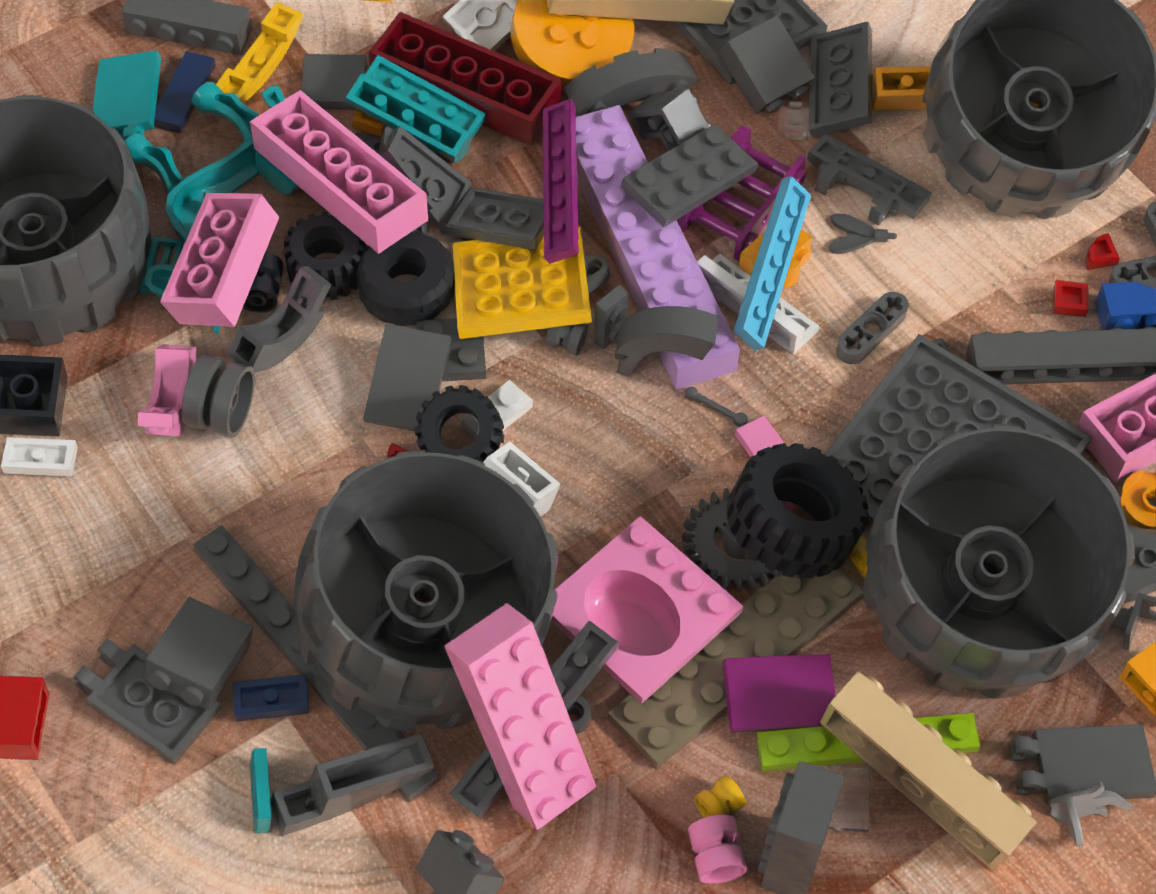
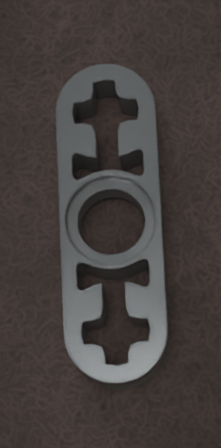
[836,292,909,364]

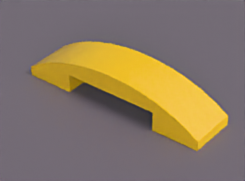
[216,2,303,103]

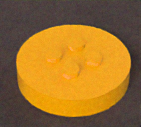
[510,0,634,90]

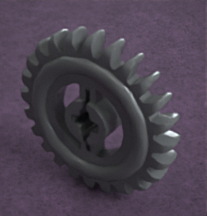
[682,488,781,592]

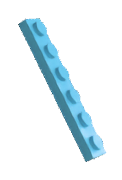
[733,176,811,351]

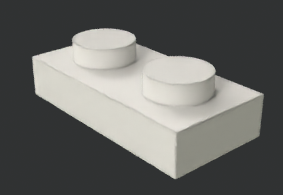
[460,380,533,439]
[1,437,78,477]

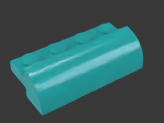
[345,55,486,163]

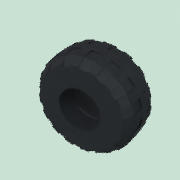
[357,231,455,326]

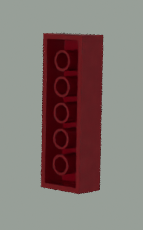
[369,11,561,146]

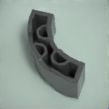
[564,48,698,116]

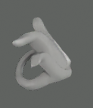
[1049,782,1133,847]

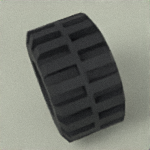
[283,212,366,300]
[414,385,505,462]

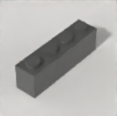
[121,0,252,55]

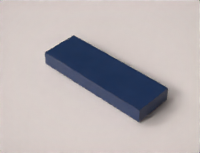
[154,51,216,133]

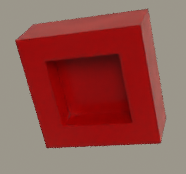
[1053,280,1089,317]

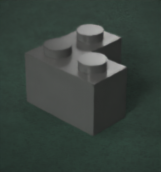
[628,88,711,152]

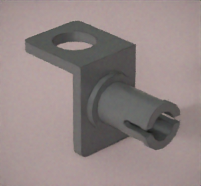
[1110,593,1156,650]

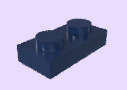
[233,674,309,721]

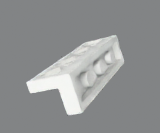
[697,253,819,355]

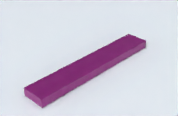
[543,99,579,264]

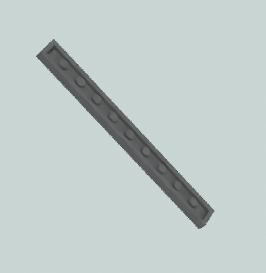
[193,525,439,802]

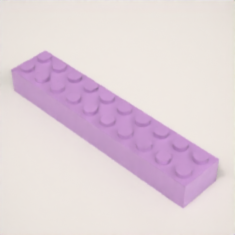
[576,105,740,390]

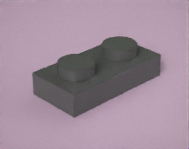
[594,285,628,350]

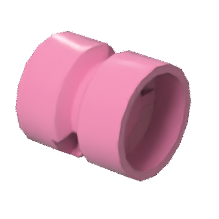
[688,815,747,884]

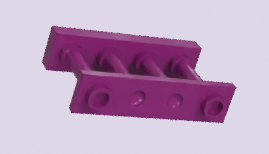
[677,125,807,261]

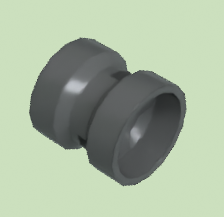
[545,323,588,355]

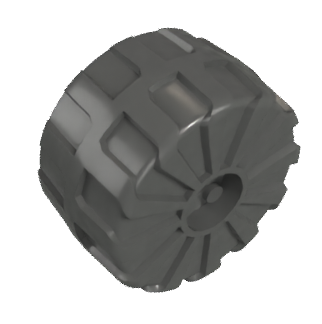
[922,0,1156,218]
[0,95,152,346]
[862,424,1135,699]
[294,450,559,731]

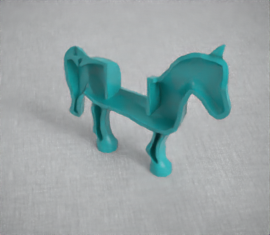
[125,82,300,333]

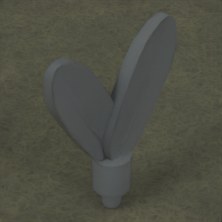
[829,214,897,254]

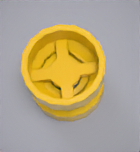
[694,775,746,818]

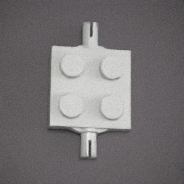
[442,0,516,51]

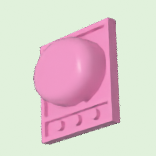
[551,516,743,704]

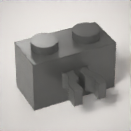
[416,830,505,894]

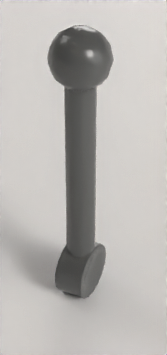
[685,386,748,427]

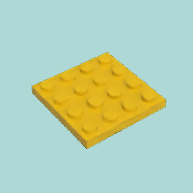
[452,227,592,339]

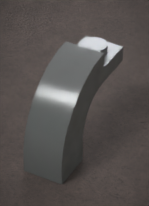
[227,266,332,372]
[615,306,719,376]

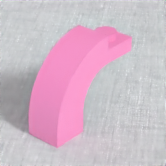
[138,344,196,436]

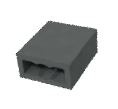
[719,15,815,114]
[144,597,253,710]

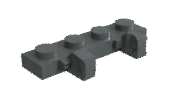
[807,134,932,226]

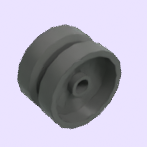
[181,354,255,438]

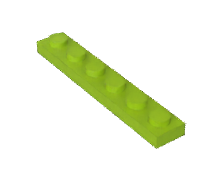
[756,713,980,772]

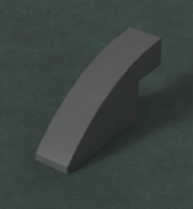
[270,733,434,836]

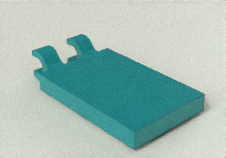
[93,50,161,140]

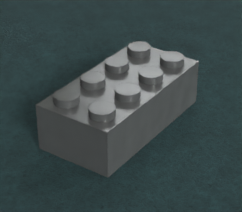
[758,761,844,894]

